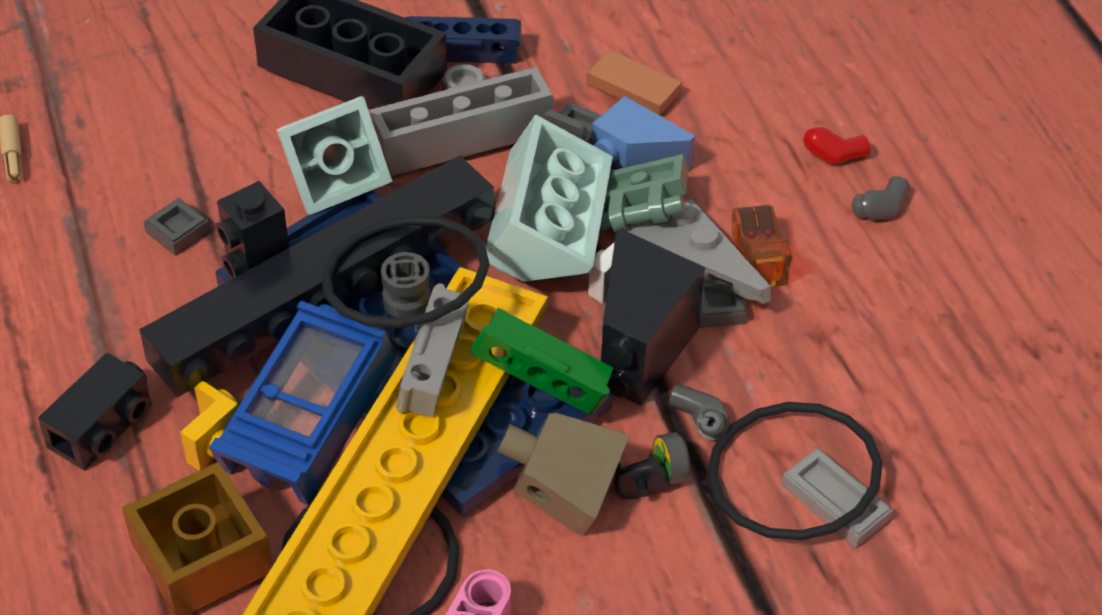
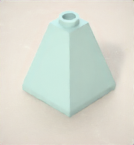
[276,96,392,216]

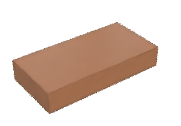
[587,49,682,115]

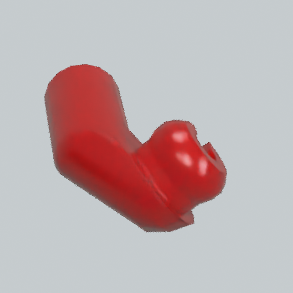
[803,127,871,165]

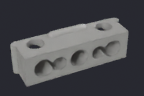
[396,283,469,418]

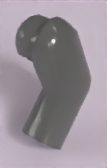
[669,383,729,440]

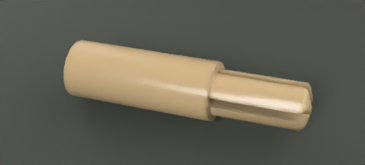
[0,114,23,183]

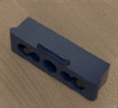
[406,16,522,64]

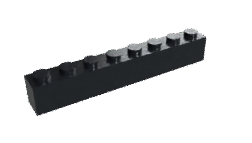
[139,155,494,398]

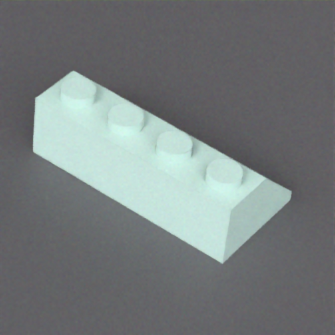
[486,114,613,282]

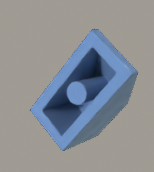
[591,96,695,170]

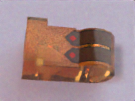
[731,205,792,287]

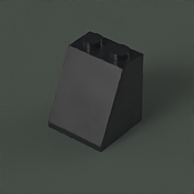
[601,229,705,406]

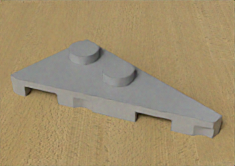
[614,199,771,304]

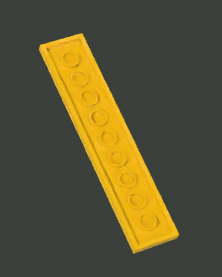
[242,267,548,615]

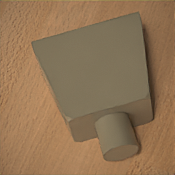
[497,413,630,536]

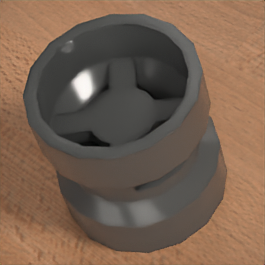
[381,252,431,318]

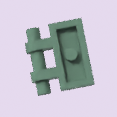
[599,154,689,233]

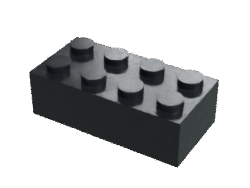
[253,0,447,110]

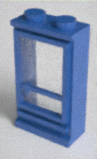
[209,301,396,506]

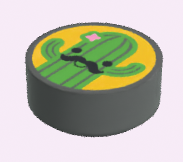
[653,432,690,485]

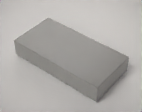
[781,448,893,548]

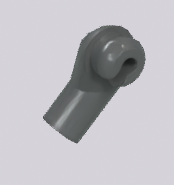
[851,176,910,220]

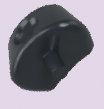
[614,453,669,499]

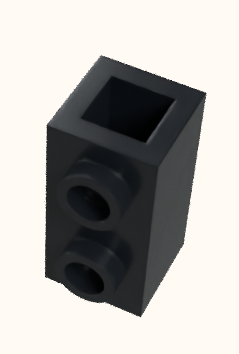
[216,181,289,279]
[38,352,152,471]

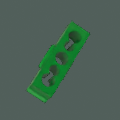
[470,308,614,414]

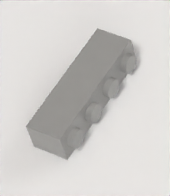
[369,67,553,176]

